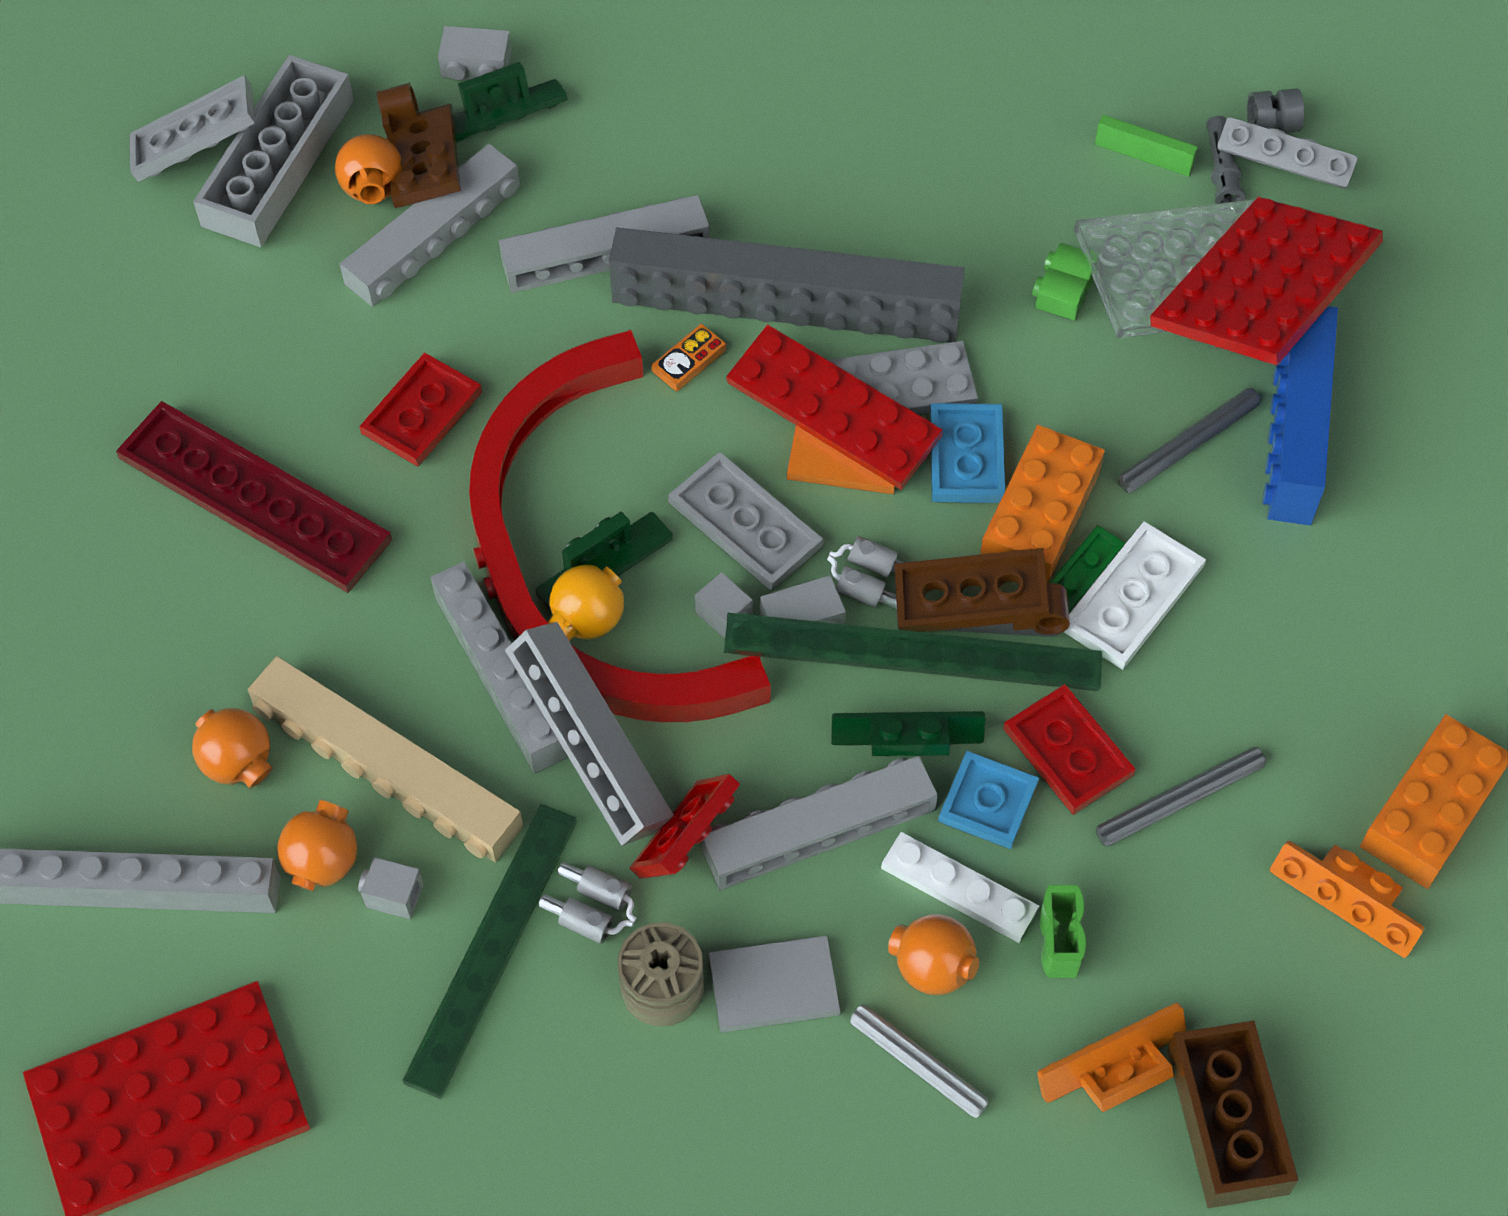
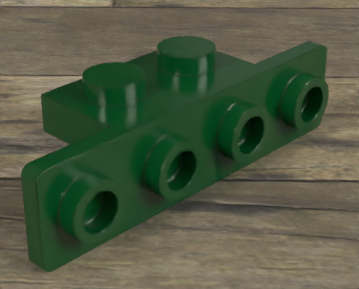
[454,62,568,142]
[536,511,673,611]
[831,711,986,756]

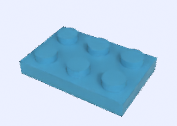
[930,403,1005,503]

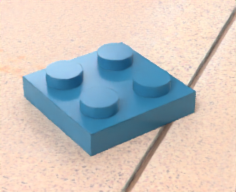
[938,751,1039,849]

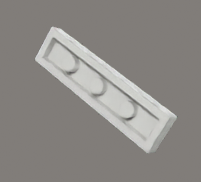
[881,832,1039,944]

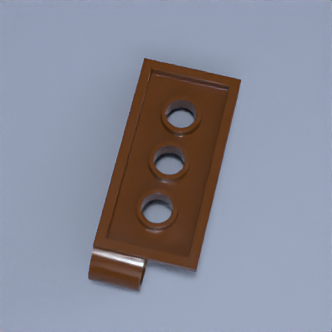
[377,83,461,208]
[894,548,1070,635]

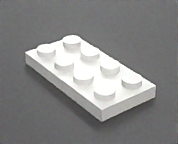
[1064,521,1206,670]

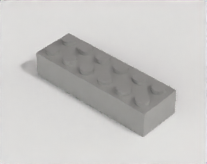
[193,55,354,247]

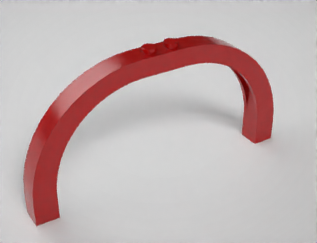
[469,330,771,723]

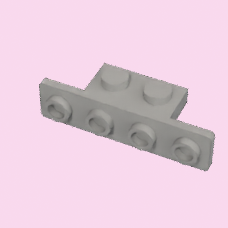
[1217,117,1357,189]

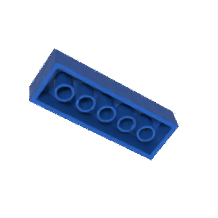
[1262,306,1338,526]

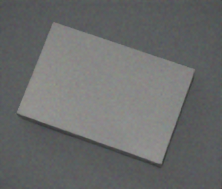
[709,936,840,1033]

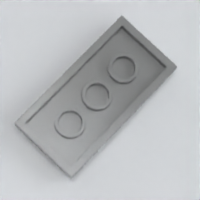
[130,75,255,182]
[828,341,978,415]
[668,451,823,591]

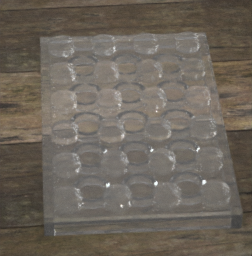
[1074,199,1255,338]

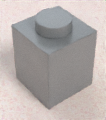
[695,572,753,641]
[358,857,424,920]

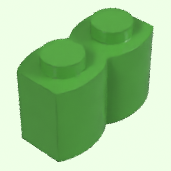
[1032,243,1100,321]
[1039,885,1086,978]

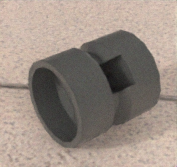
[1247,88,1304,133]

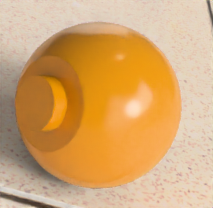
[547,565,624,641]

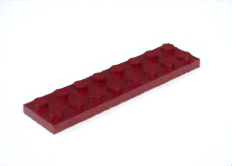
[116,400,392,593]

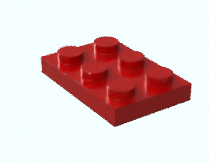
[359,352,482,467]
[1003,684,1136,815]
[629,774,740,878]

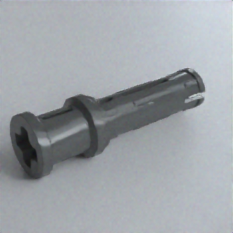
[1206,116,1246,209]

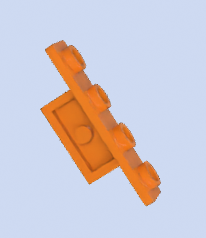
[1270,841,1425,958]
[1037,1002,1187,1112]

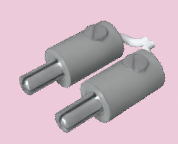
[827,535,904,609]
[539,862,637,944]

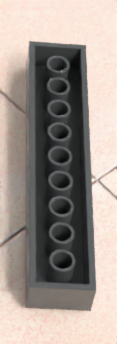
[609,227,965,343]

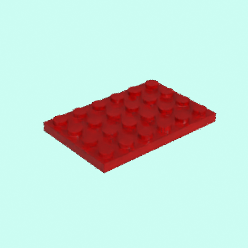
[1150,197,1383,366]
[23,981,311,1216]

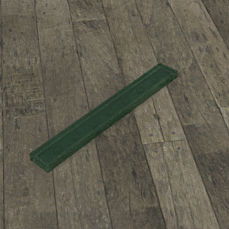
[403,804,577,1100]

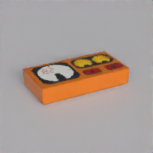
[652,324,726,392]

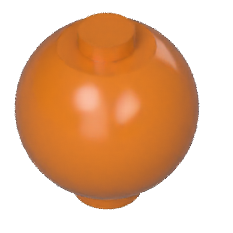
[335,134,402,204]
[192,708,273,789]
[277,800,357,891]
[888,914,979,995]

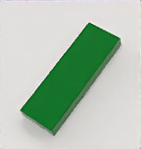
[1049,525,1126,614]

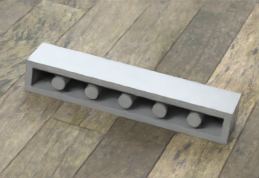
[340,144,520,307]
[499,195,710,293]
[430,561,568,774]
[505,622,674,846]
[702,756,938,891]

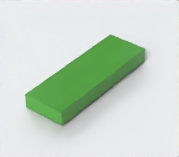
[1095,115,1198,177]

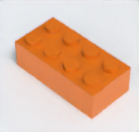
[980,424,1105,583]
[1360,714,1508,889]

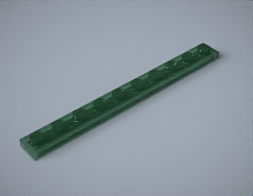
[723,612,1102,691]

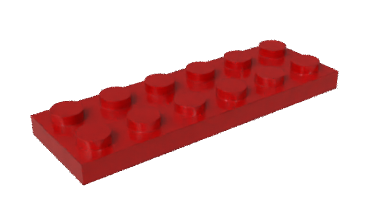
[726,324,943,490]

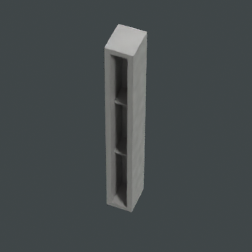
[0,849,281,913]

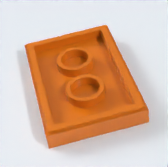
[787,426,895,495]

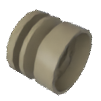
[618,922,704,1026]

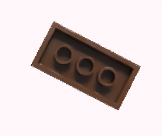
[1167,1020,1299,1208]

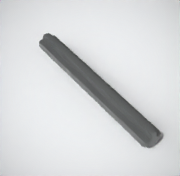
[1118,388,1261,493]
[1096,747,1266,846]

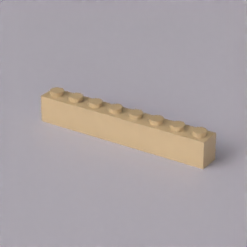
[247,656,523,863]

